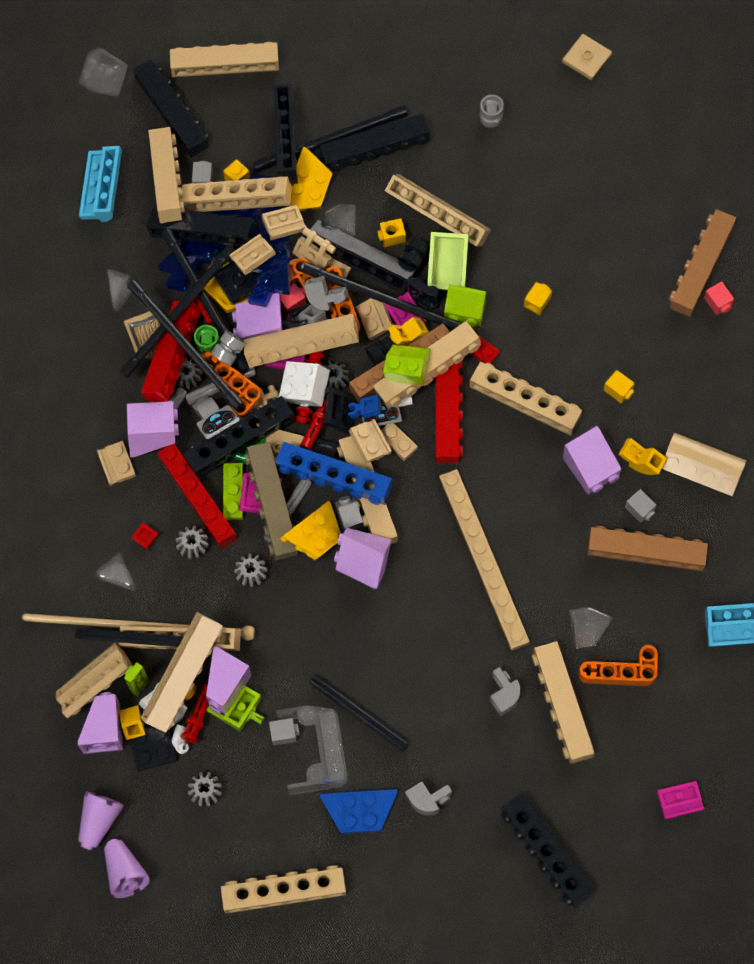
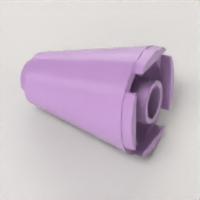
[78,791,124,850]
[104,839,150,898]

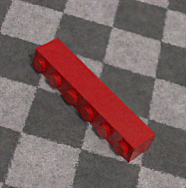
[141,301,201,403]
[436,361,463,464]
[157,444,237,550]

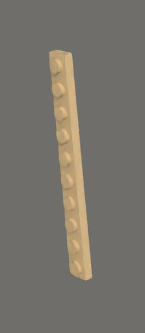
[439,469,530,650]

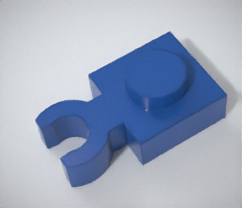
[348,394,381,419]

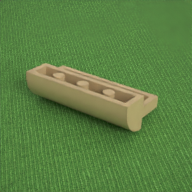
[662,433,747,496]
[56,642,132,718]

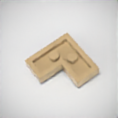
[377,423,418,461]

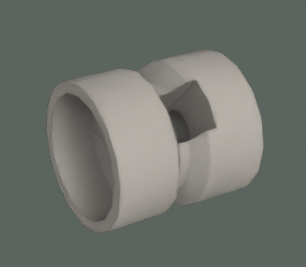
[479,95,504,128]
[211,330,246,366]

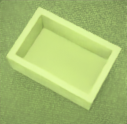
[427,232,468,291]

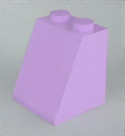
[232,293,283,341]
[127,401,179,457]
[563,426,621,494]
[334,528,392,589]
[206,646,252,715]
[78,692,123,754]

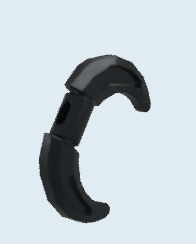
[282,306,308,328]

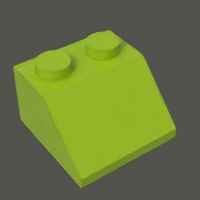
[444,284,486,327]
[383,345,431,385]

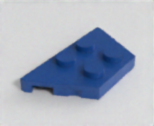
[320,789,398,834]

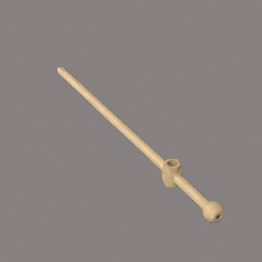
[22,614,255,641]

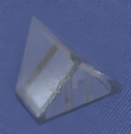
[324,203,356,237]
[108,270,132,311]
[96,552,136,591]
[569,607,613,649]

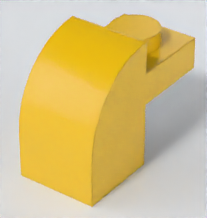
[388,317,429,346]
[618,438,667,475]

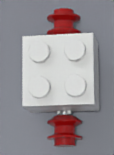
[279,351,330,425]

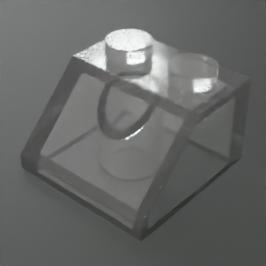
[78,47,128,97]

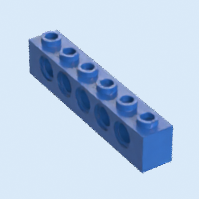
[275,442,393,505]

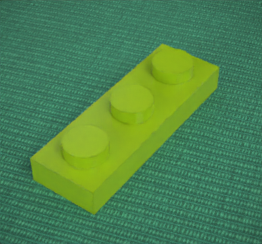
[223,463,243,520]
[124,662,150,697]

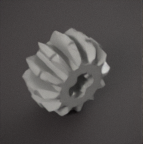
[176,526,209,559]
[234,554,267,587]
[188,772,222,807]

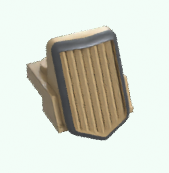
[124,311,161,359]

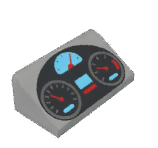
[362,403,402,426]
[197,405,240,439]

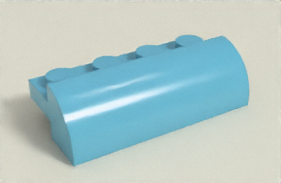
[79,146,122,222]
[705,603,754,647]

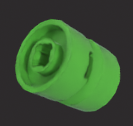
[194,325,220,355]

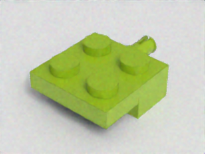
[207,685,265,732]

